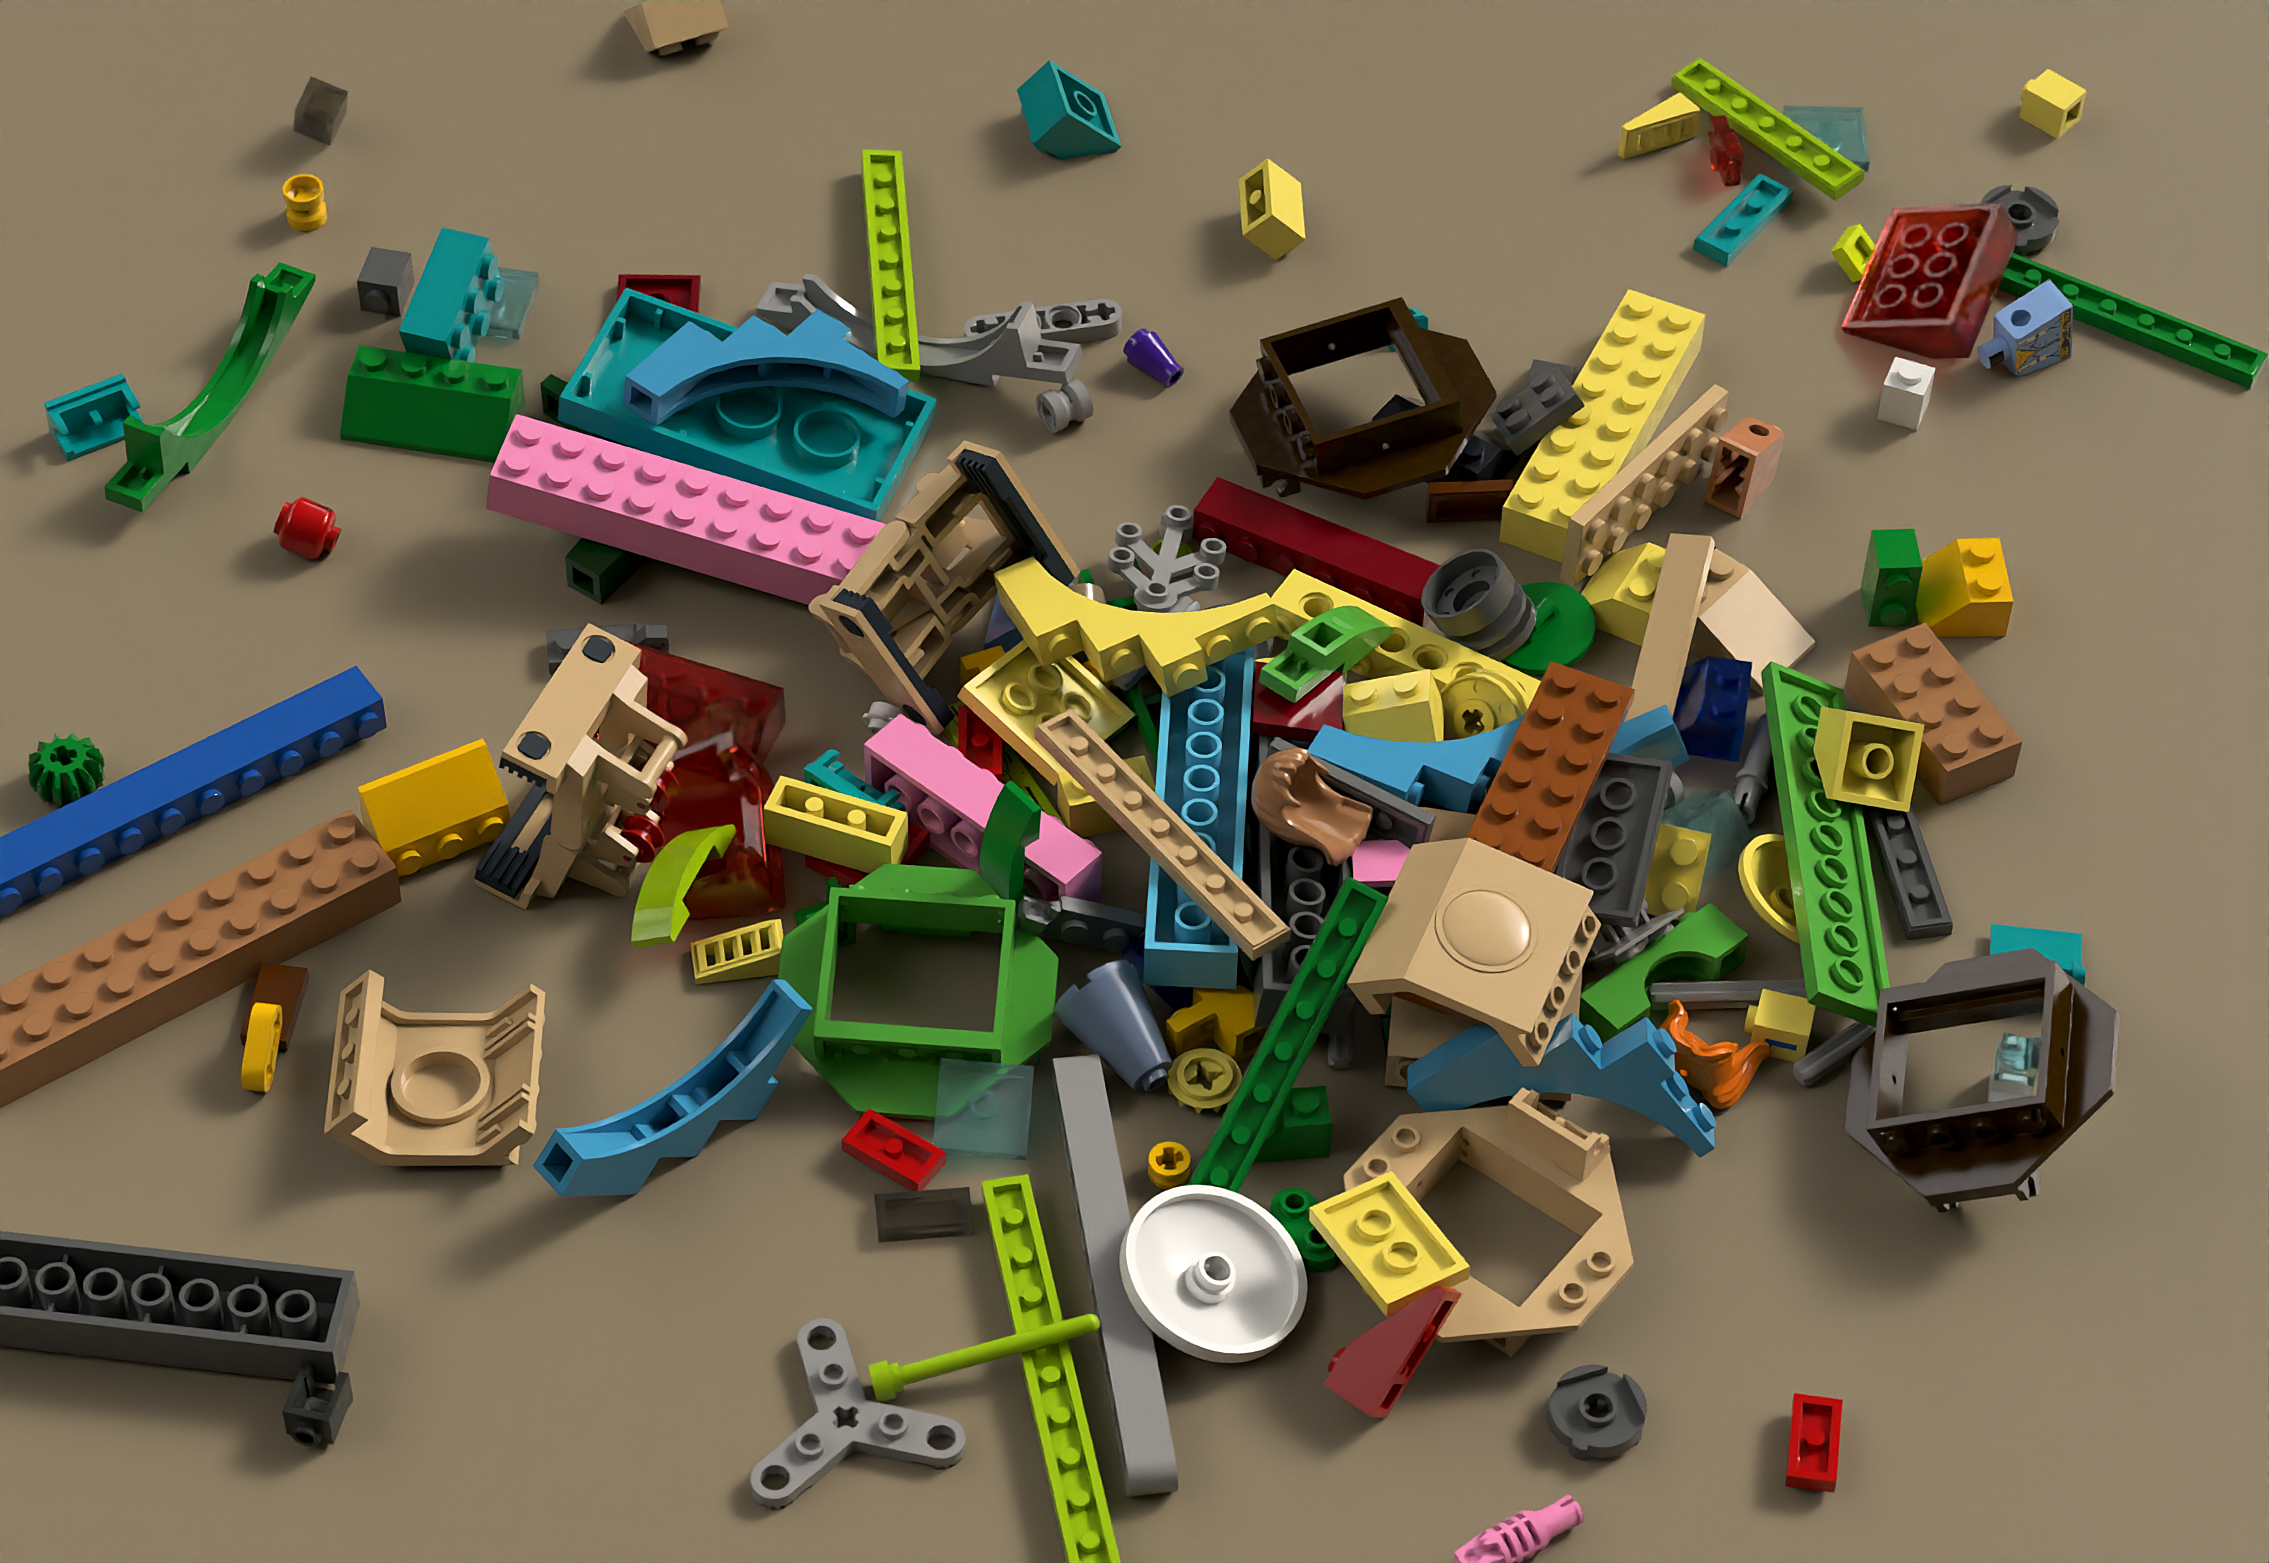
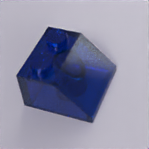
[1672,656,1753,762]

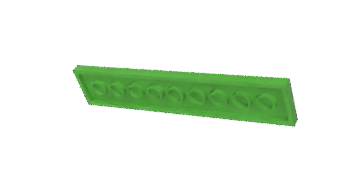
[1761,661,1890,1028]

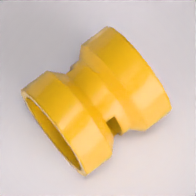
[282,174,327,232]

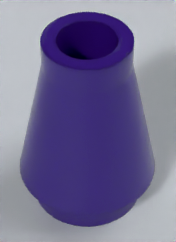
[1123,328,1184,387]

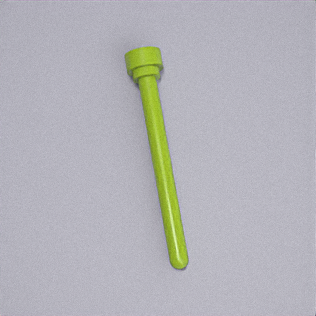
[868,1314,1100,1403]

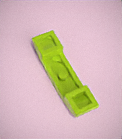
[631,824,737,948]

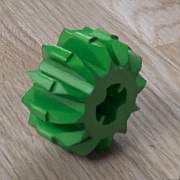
[28,732,105,809]

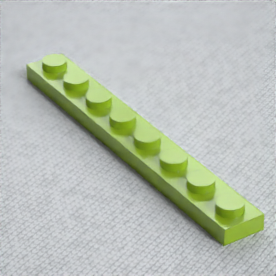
[860,149,921,382]

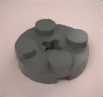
[1976,185,2059,257]
[1548,1365,1647,1461]

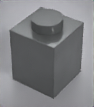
[357,247,414,316]

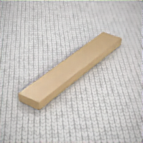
[1624,533,1715,722]

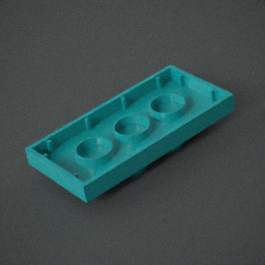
[557,288,937,522]

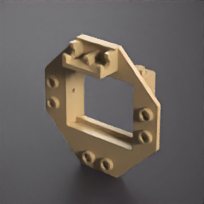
[1343,1088,1634,1358]

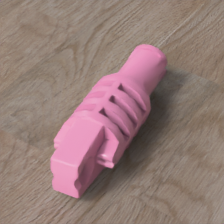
[1454,1494,1584,1563]

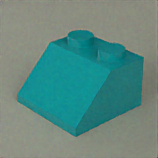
[1017,60,1122,160]

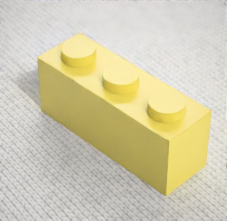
[763,776,908,874]

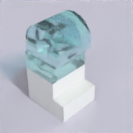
[1988,1032,2041,1103]

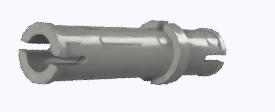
[1727,713,1773,825]

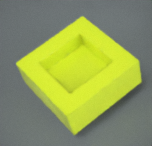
[1830,224,1882,283]

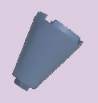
[1054,959,1172,1092]

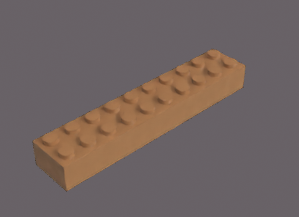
[0,809,402,1108]

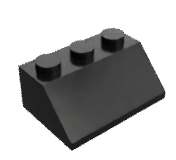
[1372,394,1521,484]

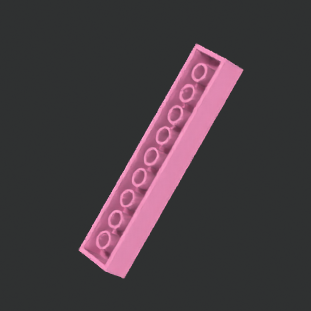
[486,414,901,631]

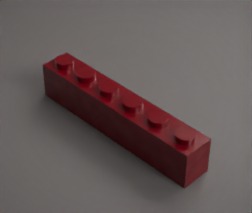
[1193,477,1440,628]

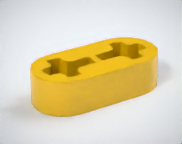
[241,1002,282,1092]

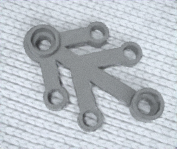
[1108,505,1226,613]

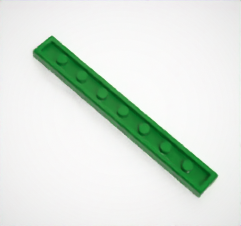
[1949,235,2268,389]
[1187,876,1389,1193]

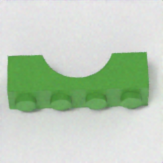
[1579,902,1749,1044]

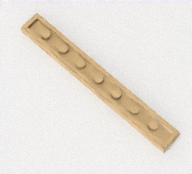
[1034,708,1290,961]

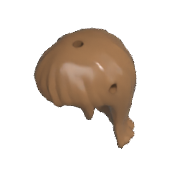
[1251,748,1373,867]

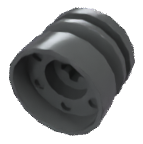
[1421,548,1537,661]

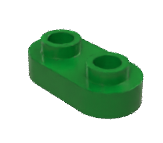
[1270,1188,1340,1272]

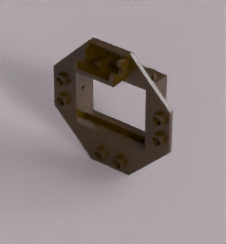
[1229,297,1497,500]
[1844,948,2120,1213]

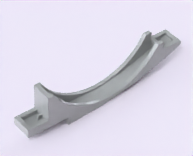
[756,274,1083,387]

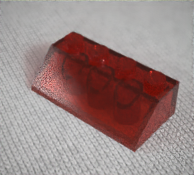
[593,639,786,785]

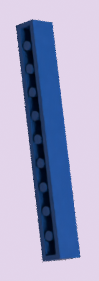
[0,665,387,916]

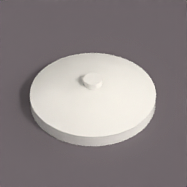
[1120,1185,1307,1363]

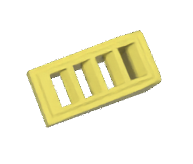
[1618,93,1700,160]
[690,919,784,984]

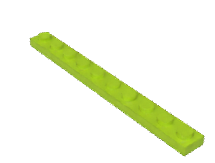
[981,1174,1121,1563]

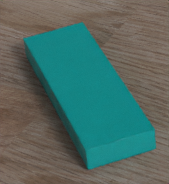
[1693,173,1793,267]

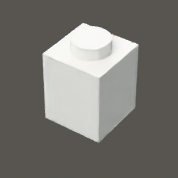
[1877,357,1935,431]

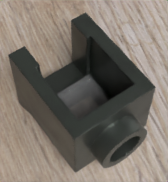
[282,1363,354,1447]

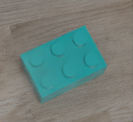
[399,227,504,362]

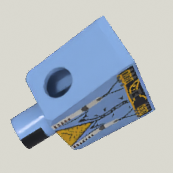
[1977,280,2073,377]

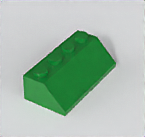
[340,345,526,463]

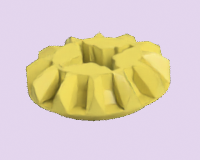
[1167,1048,1242,1114]

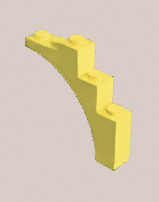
[993,556,1280,698]

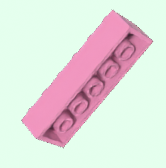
[864,714,1102,904]

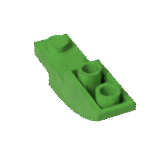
[1258,605,1393,703]

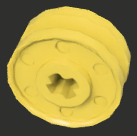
[1439,669,1530,741]

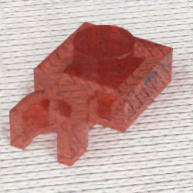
[1707,115,1744,187]

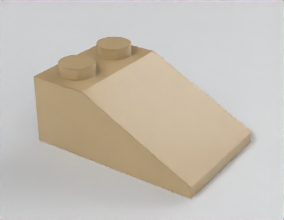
[1689,548,1815,695]

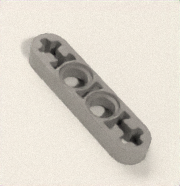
[964,299,1122,343]

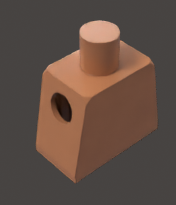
[1704,417,1785,519]

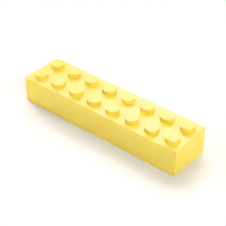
[1499,289,1705,563]

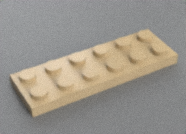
[1560,384,1729,587]

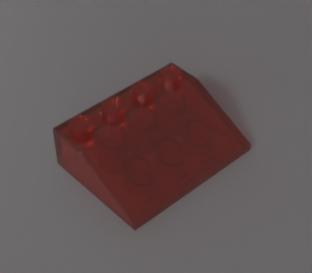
[1841,203,2019,359]

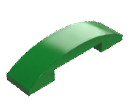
[980,781,1041,914]

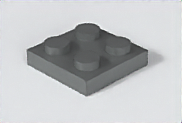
[1490,366,1585,456]

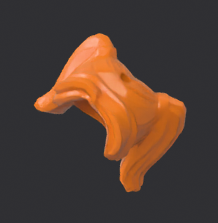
[1657,1000,1772,1109]

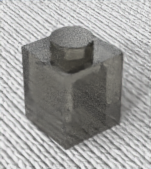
[293,76,348,146]

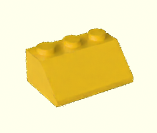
[357,738,510,878]

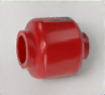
[273,497,341,560]

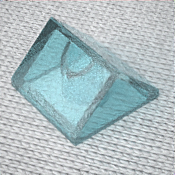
[1661,789,1753,887]

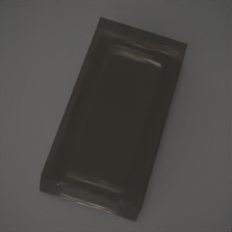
[874,1187,973,1243]

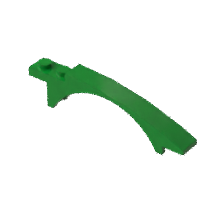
[104,262,316,513]

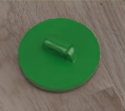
[1500,581,1596,675]

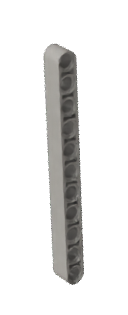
[1051,1054,1178,1497]

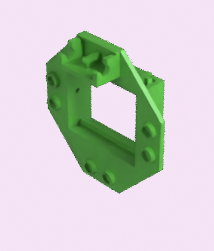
[778,863,1059,1122]

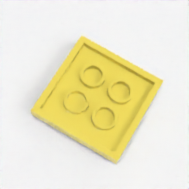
[957,640,1136,786]

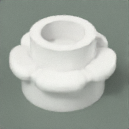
[862,702,905,736]

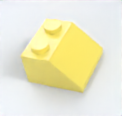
[1581,542,1666,646]
[1343,669,1444,743]
[1813,707,1925,812]

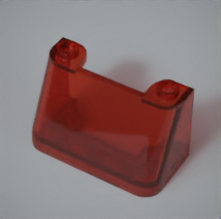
[650,730,786,921]

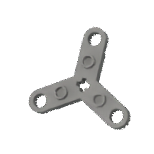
[750,1318,966,1510]

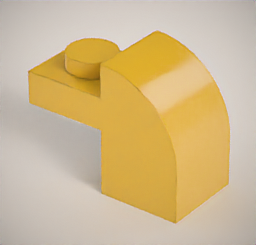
[1165,984,1268,1063]

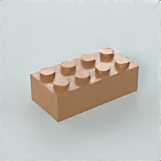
[1845,623,2022,806]

